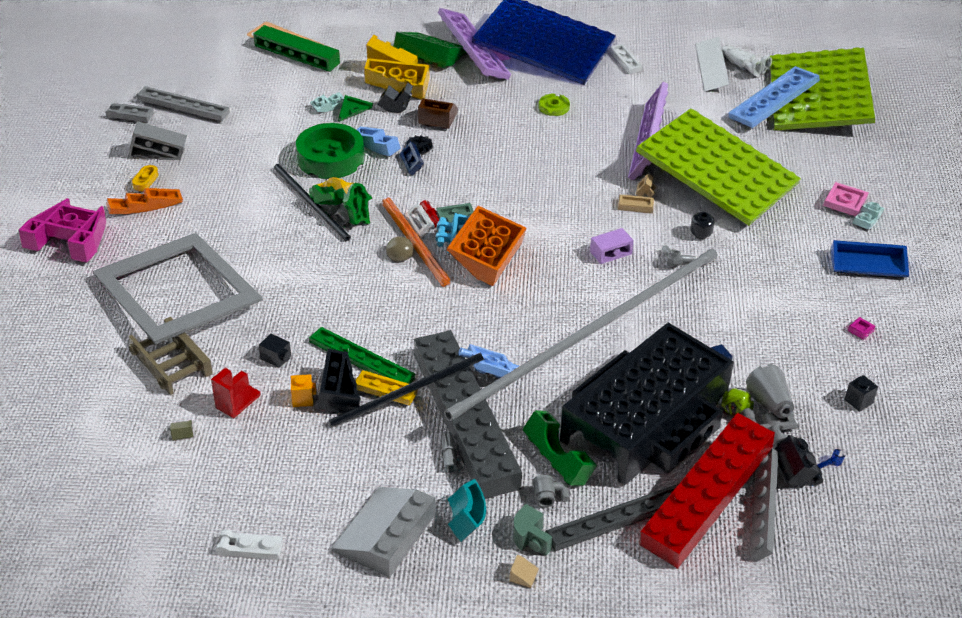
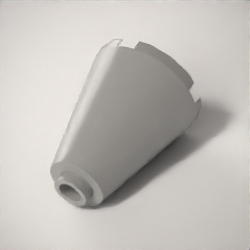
[746,364,794,418]

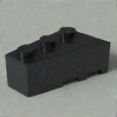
[317,349,361,413]

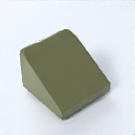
[170,420,194,441]

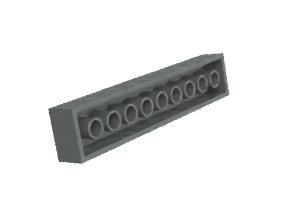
[414,330,522,499]

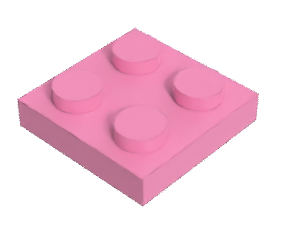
[823,182,869,216]

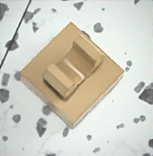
[635,174,657,197]

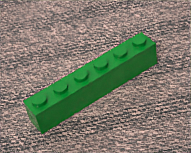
[253,25,340,72]

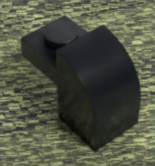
[377,83,413,113]

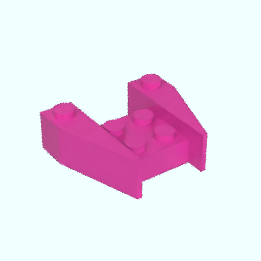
[18,198,106,263]

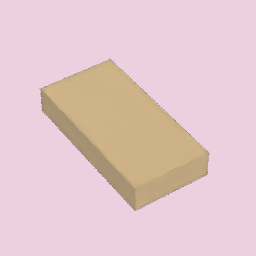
[618,194,654,213]

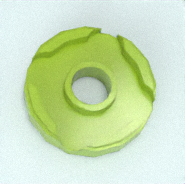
[538,93,570,116]

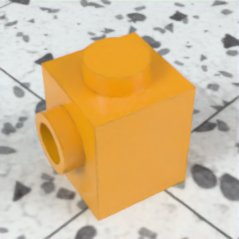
[291,374,317,407]

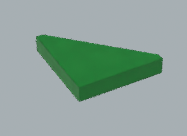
[338,95,374,121]

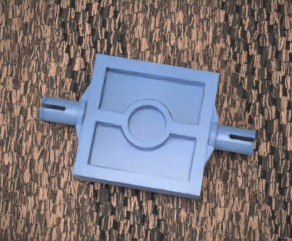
[458,344,519,378]

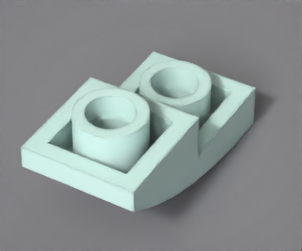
[310,92,344,112]
[853,202,885,230]

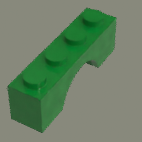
[522,410,597,486]

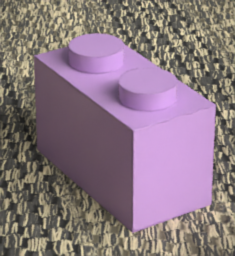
[590,228,634,264]

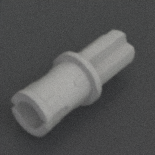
[441,432,458,473]

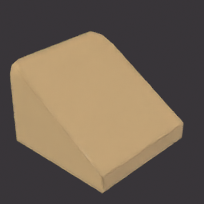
[509,555,539,588]

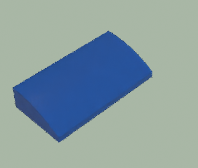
[830,240,909,277]

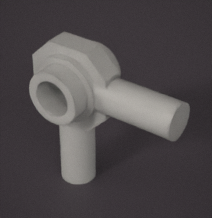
[662,245,696,267]

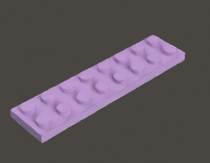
[438,8,511,80]
[628,82,668,180]

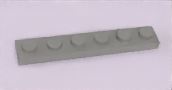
[137,86,230,121]
[750,448,778,562]

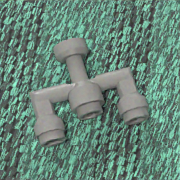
[740,408,799,448]

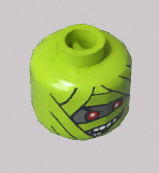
[721,388,754,416]

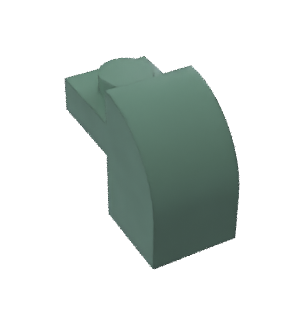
[513,504,552,556]

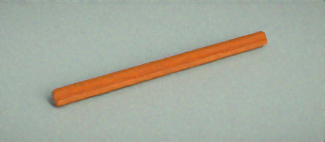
[382,197,450,287]

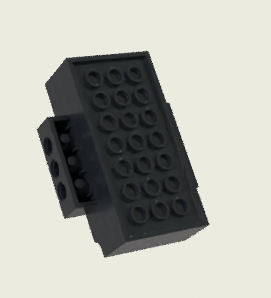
[560,322,734,486]

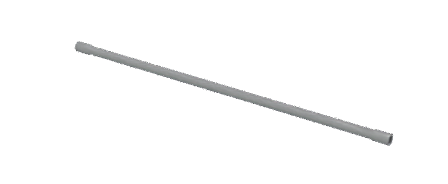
[444,249,718,421]

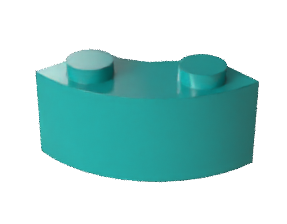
[447,479,486,542]

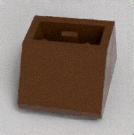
[418,98,458,129]

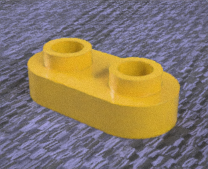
[132,165,159,191]

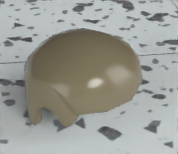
[386,236,414,262]

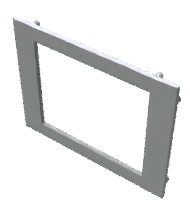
[93,233,263,344]

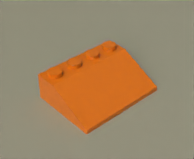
[447,206,527,286]

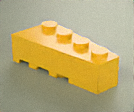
[364,58,430,100]

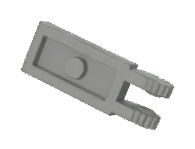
[105,103,154,123]

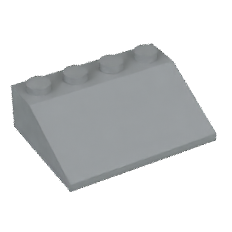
[331,487,436,578]

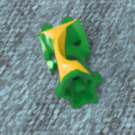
[309,177,372,225]

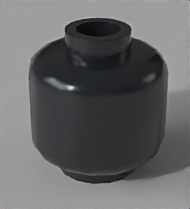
[690,212,715,239]

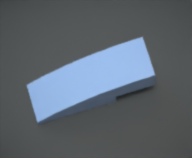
[356,126,401,156]

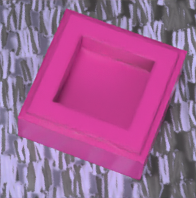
[847,317,876,340]

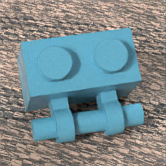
[435,213,470,253]

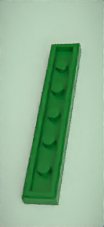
[309,327,416,384]

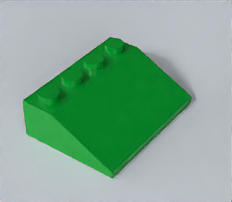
[393,31,467,68]

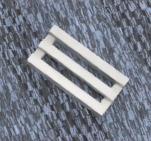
[405,203,435,238]

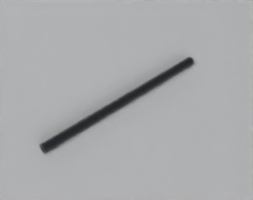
[274,164,351,241]
[329,352,484,427]

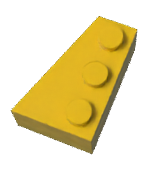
[366,34,418,64]

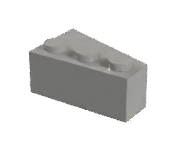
[127,121,187,160]

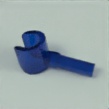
[816,449,845,469]

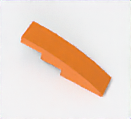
[106,188,183,214]

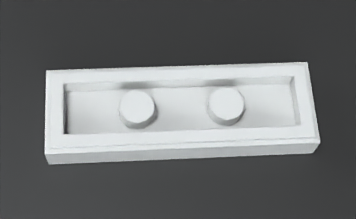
[609,44,643,74]

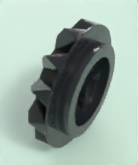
[406,135,433,154]

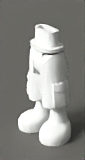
[721,45,772,77]

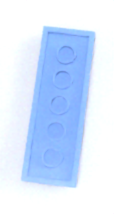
[728,66,820,128]

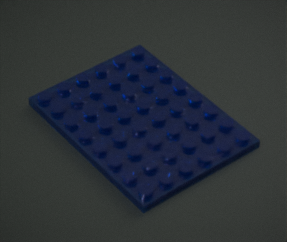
[472,0,616,85]

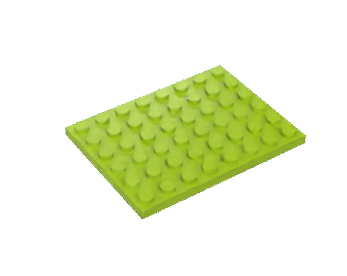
[770,47,875,130]
[636,108,801,226]

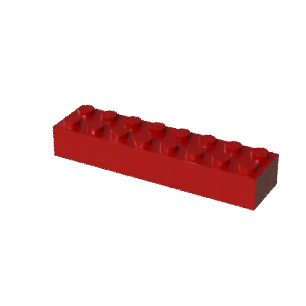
[640,412,775,569]

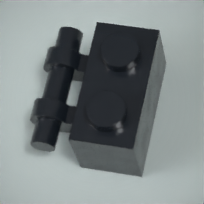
[774,435,824,488]

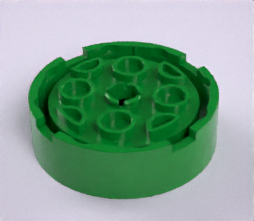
[296,123,364,179]

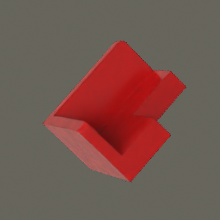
[211,367,261,419]

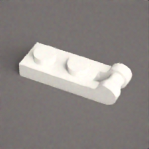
[215,529,283,560]

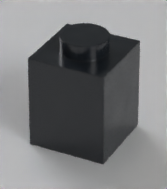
[259,333,291,368]
[844,375,878,412]

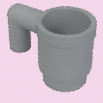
[328,204,356,225]
[532,475,570,508]

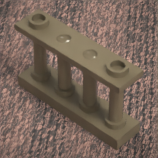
[128,316,213,395]

